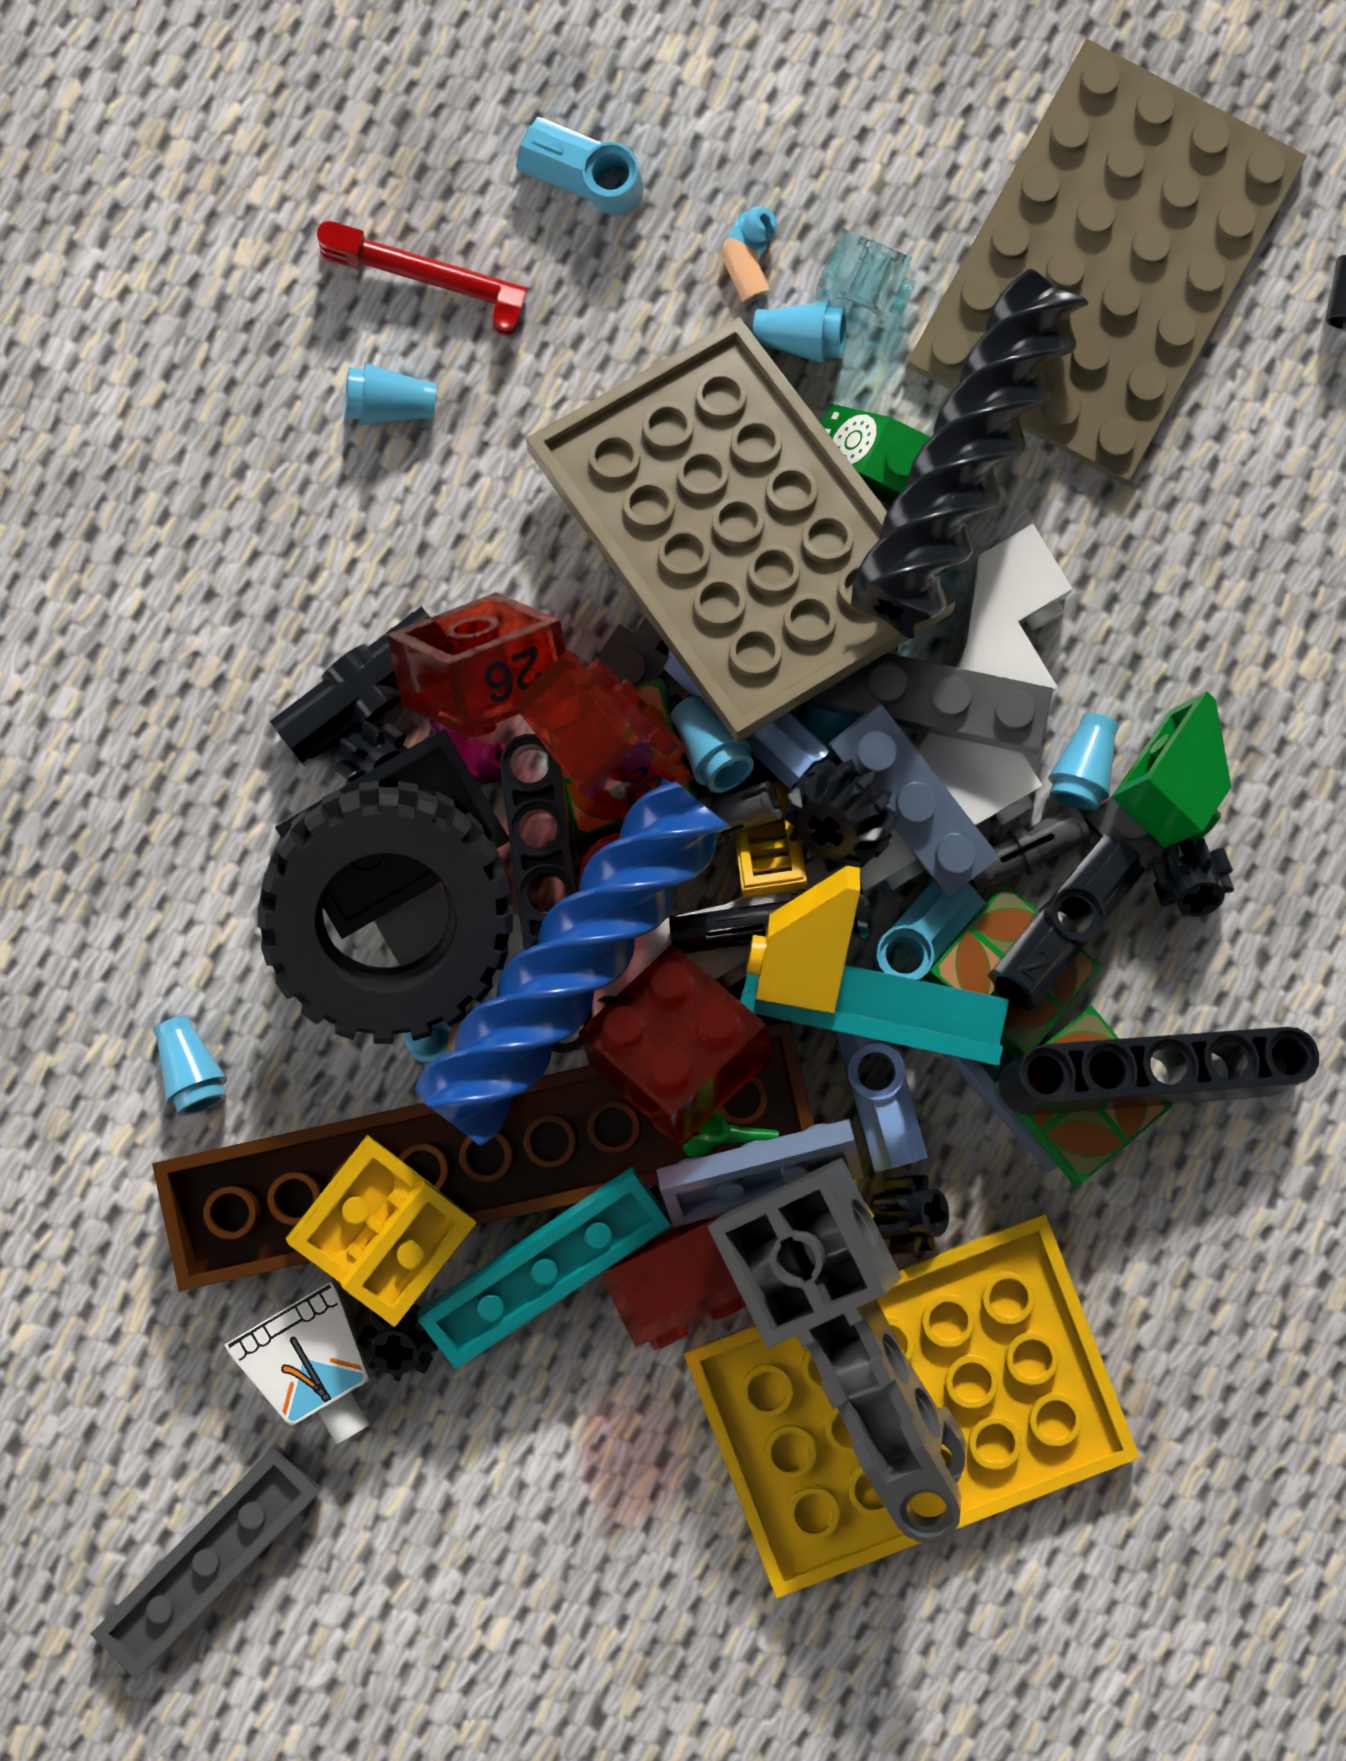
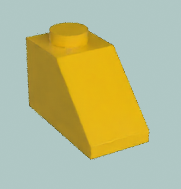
[746,866,860,1013]

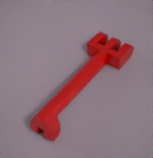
[317,221,528,336]

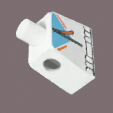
[224,1279,375,1444]

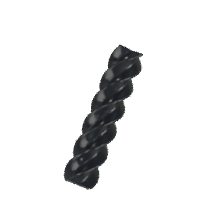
[851,269,1089,639]

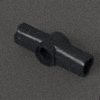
[269,606,456,767]
[987,835,1146,1012]

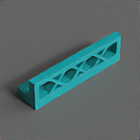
[739,965,1009,1066]
[417,1166,671,1370]

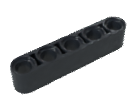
[500,734,596,1054]
[999,1027,1319,1115]

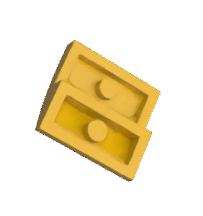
[286,1135,477,1327]

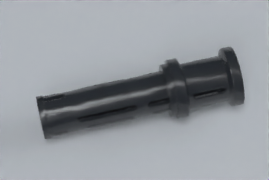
[669,880,870,957]

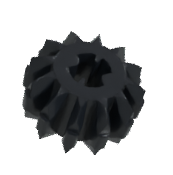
[782,759,899,872]

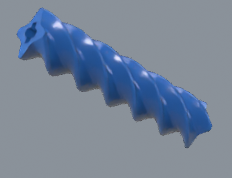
[414,778,731,1146]

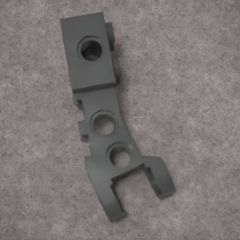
[708,1157,967,1543]

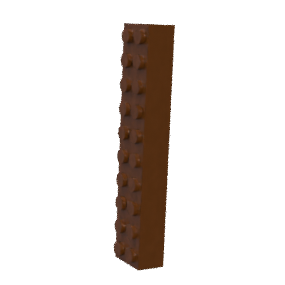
[152,1021,814,1292]

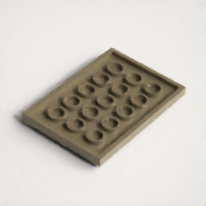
[906,38,1307,485]
[526,317,955,743]

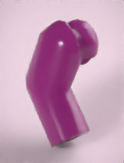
[429,708,506,784]

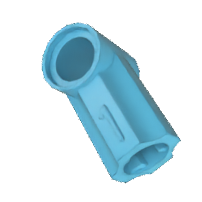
[516,117,644,215]
[871,880,986,980]

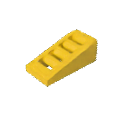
[728,781,808,898]

